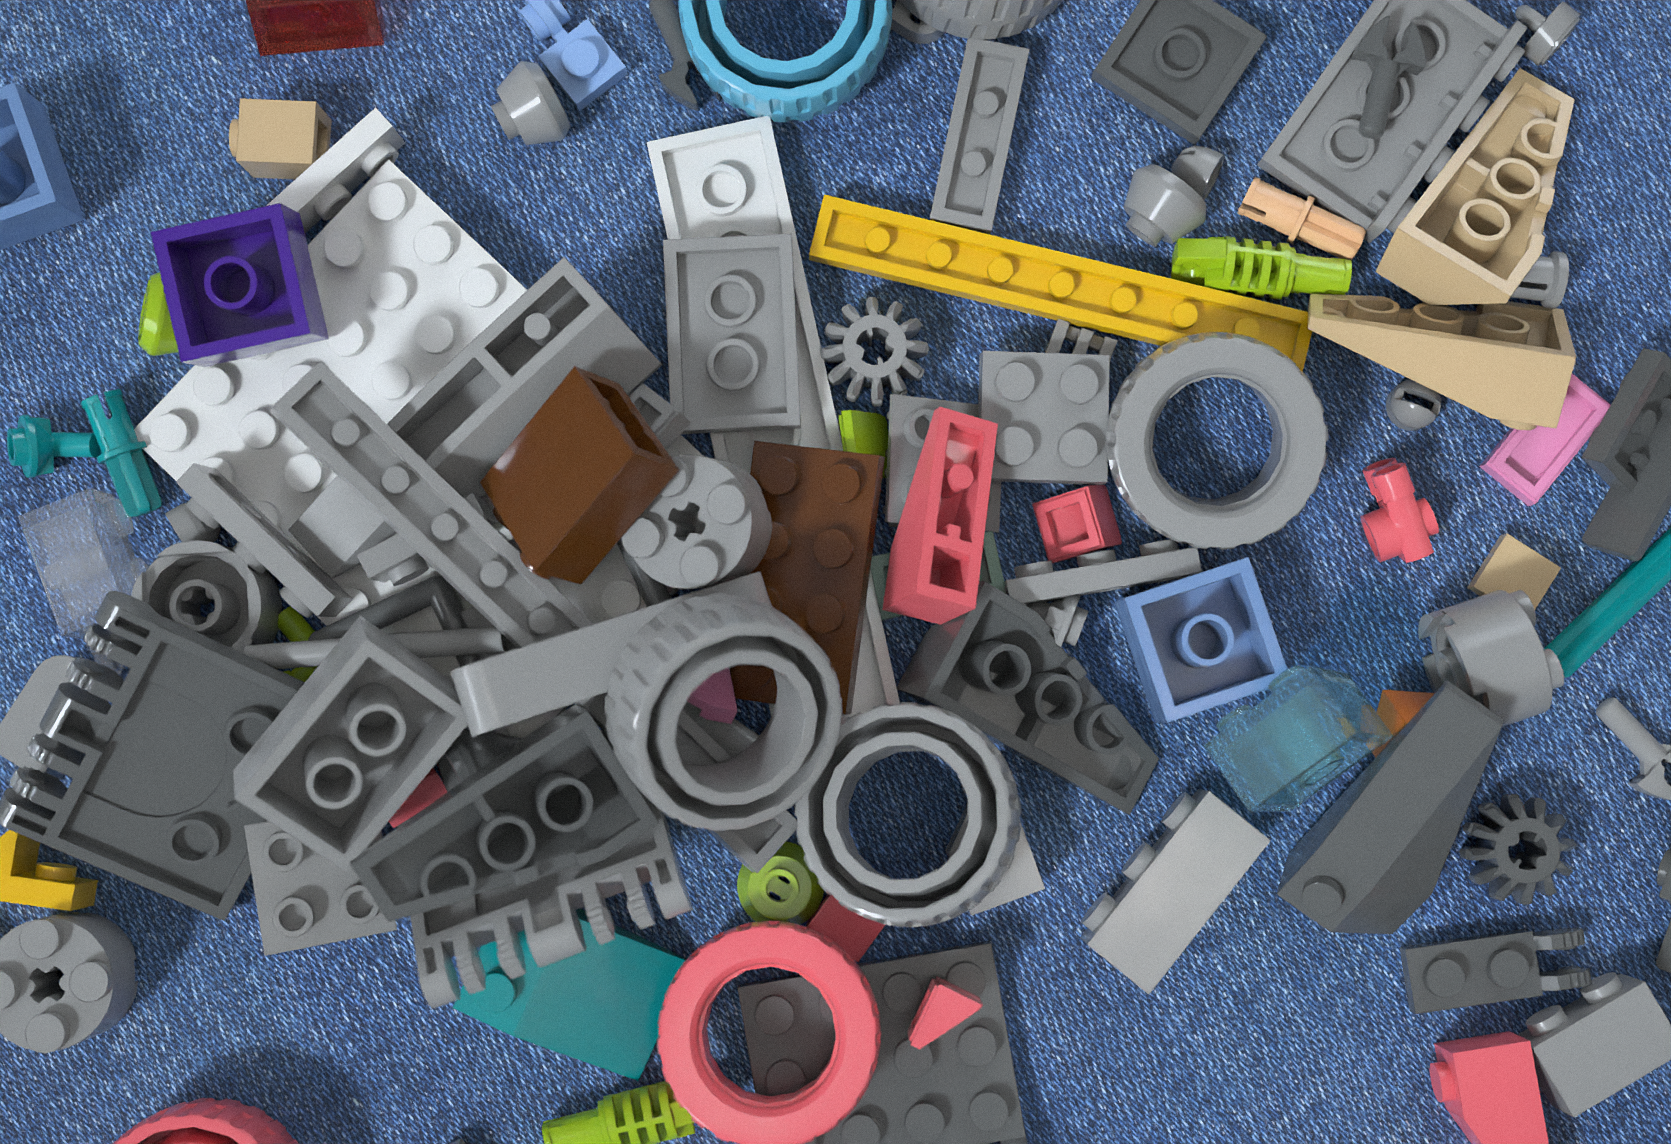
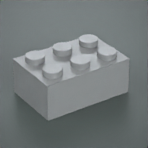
[233,616,468,872]

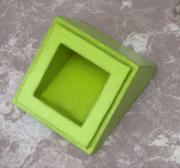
[838,410,888,478]

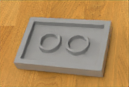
[663,234,801,434]

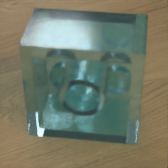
[1204,665,1394,811]

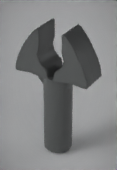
[649,0,721,111]
[1351,15,1426,139]

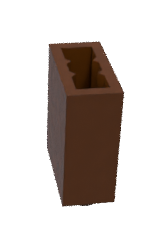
[480,366,679,585]

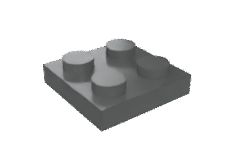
[1091,0,1267,145]

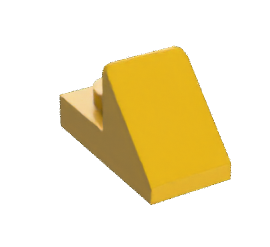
[0,830,98,911]

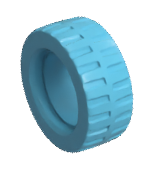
[678,0,892,123]

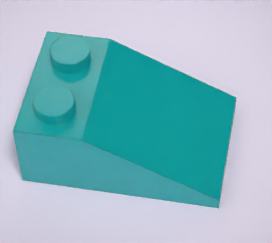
[453,908,687,1081]

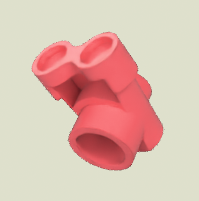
[1360,458,1439,563]

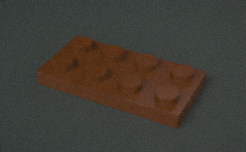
[729,441,885,715]

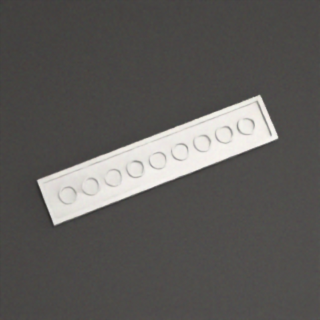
[647,116,900,726]

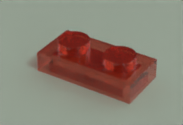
[245,0,386,56]

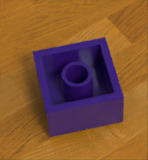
[150,203,329,367]

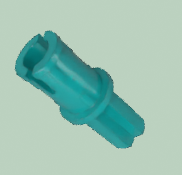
[81,389,162,518]

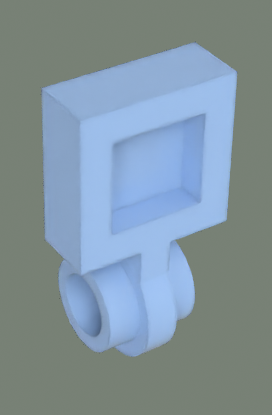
[518,0,628,112]

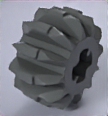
[1458,793,1577,905]

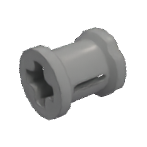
[1511,251,1569,309]

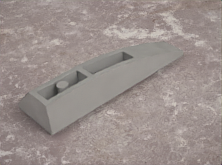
[288,257,662,578]

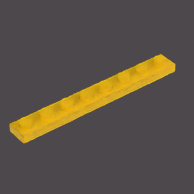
[809,194,1312,372]

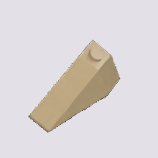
[1375,68,1575,305]
[1308,294,1577,430]

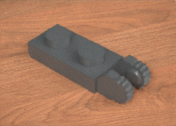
[1399,928,1592,1014]

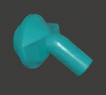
[7,415,101,478]

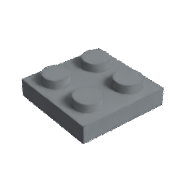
[978,351,1110,485]

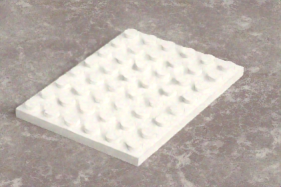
[134,159,706,738]

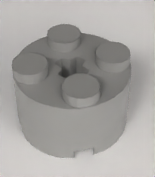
[622,455,772,589]
[131,540,282,653]
[1418,590,1564,727]
[0,912,138,1053]

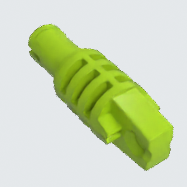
[1171,236,1352,300]
[542,1081,696,1144]

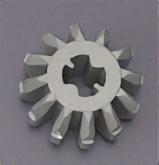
[821,297,929,407]

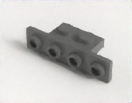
[1581,348,1671,561]

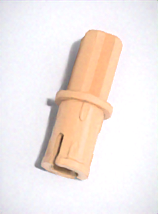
[1237,177,1366,260]

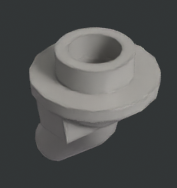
[1027,595,1089,647]

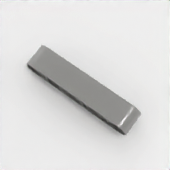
[450,572,772,737]

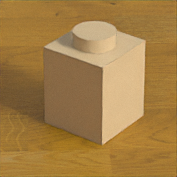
[229,98,332,179]

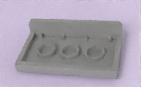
[1257,0,1527,243]

